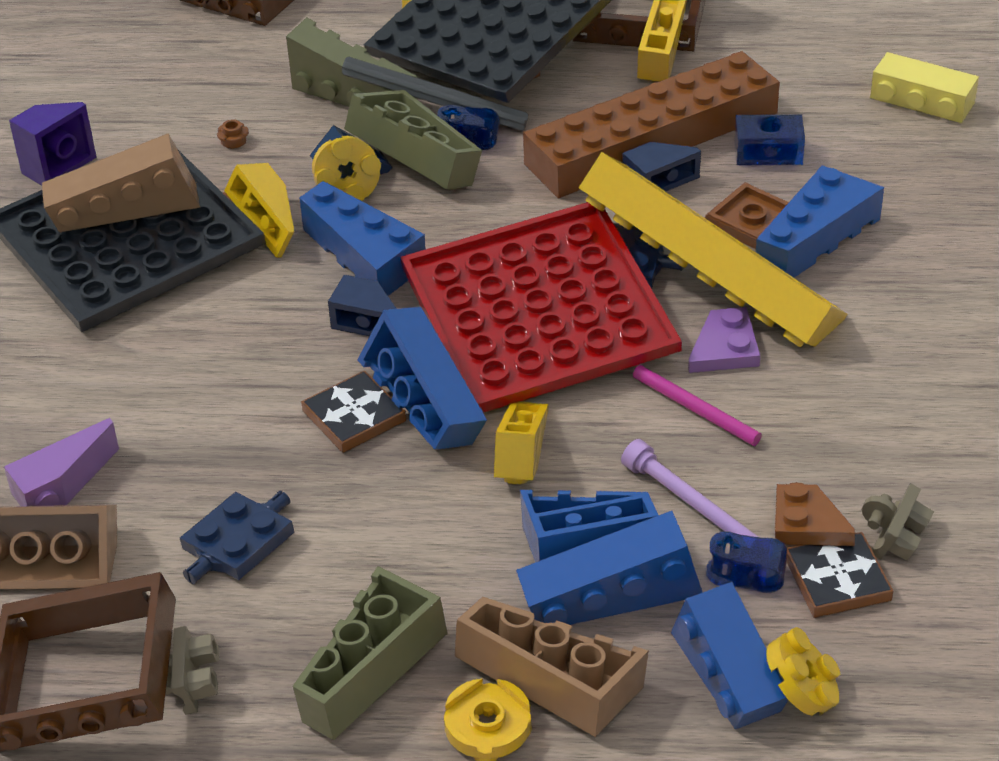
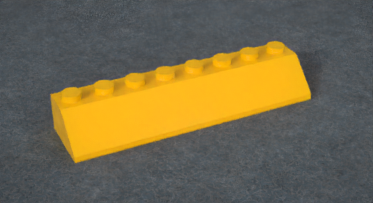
[579,152,848,347]

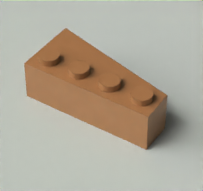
[42,133,200,232]
[455,597,649,737]

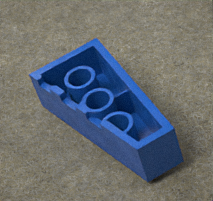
[756,165,884,278]
[299,181,426,296]
[357,307,487,450]
[516,511,703,625]

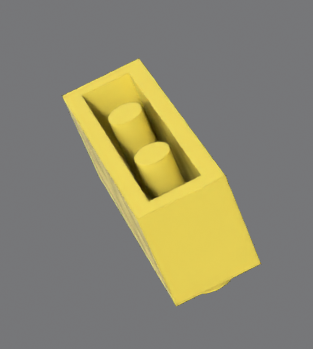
[870,52,979,123]

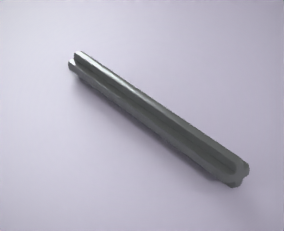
[342,57,529,131]

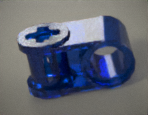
[437,105,500,150]
[706,531,788,593]

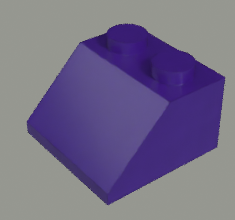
[9,102,97,186]

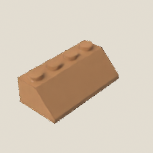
[0,504,117,589]

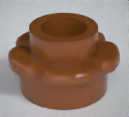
[217,119,249,149]

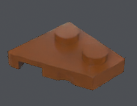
[775,482,855,546]

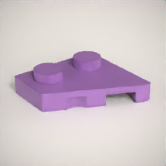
[688,307,760,373]

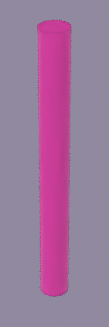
[633,365,762,446]

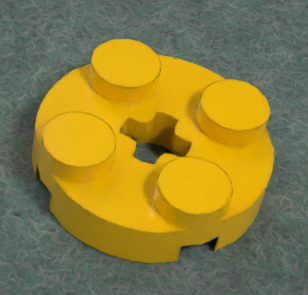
[312,136,381,201]
[766,627,840,716]
[444,679,532,761]

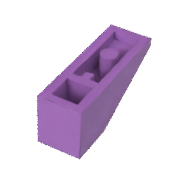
[4,418,119,506]

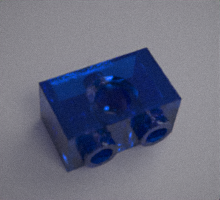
[734,114,805,165]

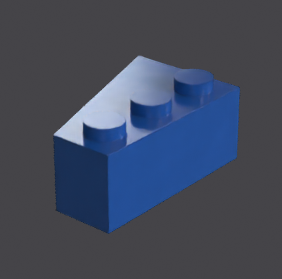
[520,490,658,562]
[671,582,788,730]

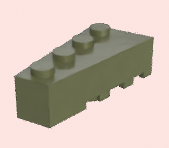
[286,17,418,106]
[344,90,482,190]
[292,566,448,740]

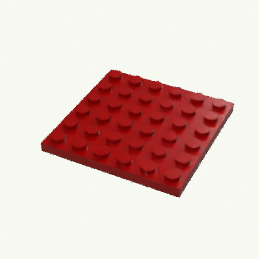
[401,202,682,413]

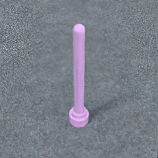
[621,439,774,561]

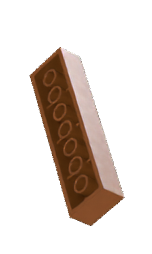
[523,51,780,199]

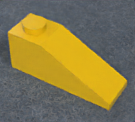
[637,0,687,82]
[224,163,295,258]
[494,402,549,484]

